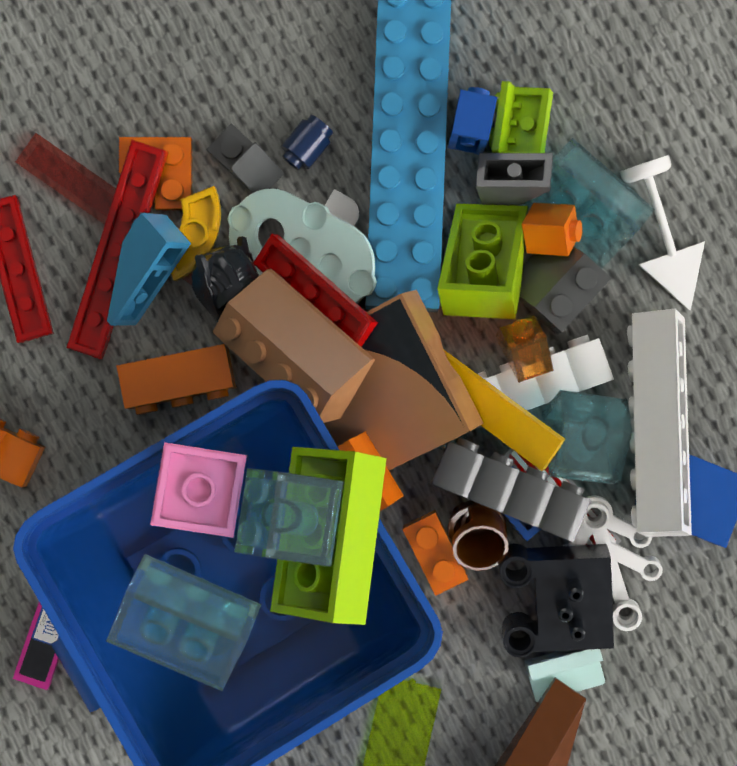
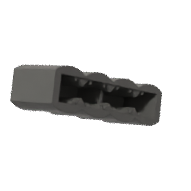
[431,437,590,542]

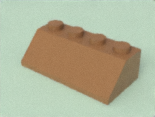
[213,269,375,423]

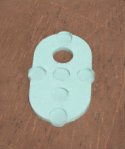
[227,189,377,304]

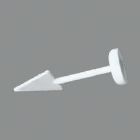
[619,155,705,311]

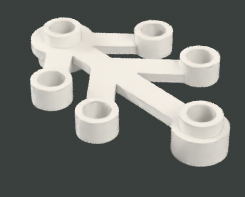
[563,495,663,631]

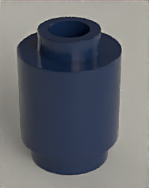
[281,115,333,170]

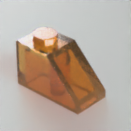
[496,316,554,383]

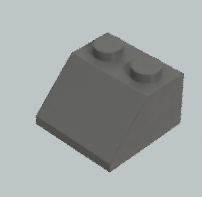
[519,247,612,335]

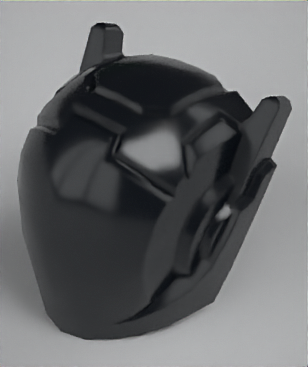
[192,236,259,322]

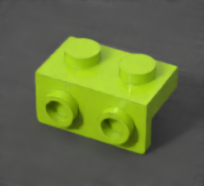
[489,81,553,153]

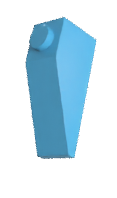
[107,213,191,326]

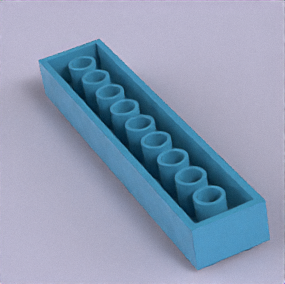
[366,0,451,312]

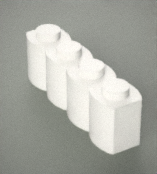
[475,334,614,429]

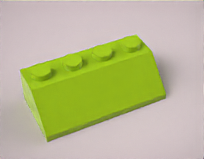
[270,447,387,625]

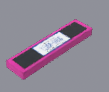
[13,602,60,690]

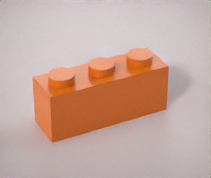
[116,344,236,415]

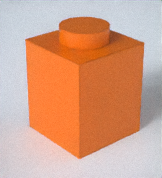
[522,203,582,256]

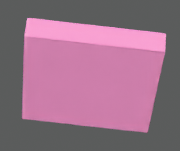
[150,442,247,538]

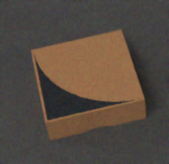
[324,289,483,470]

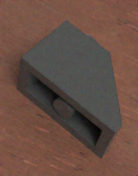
[476,153,553,206]

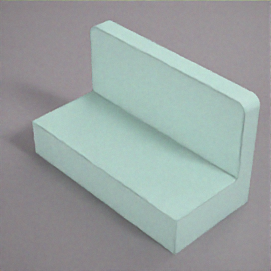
[524,649,605,702]

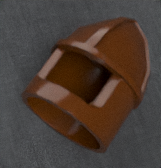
[448,500,509,571]

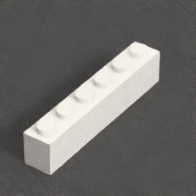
[627,309,692,537]

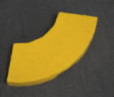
[171,186,221,281]

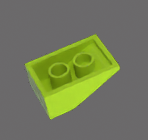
[437,203,528,320]

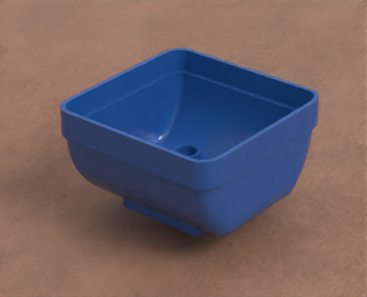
[13,380,443,766]

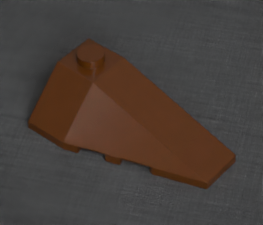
[495,677,586,766]

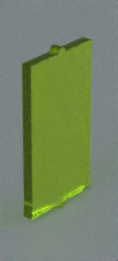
[363,678,442,766]

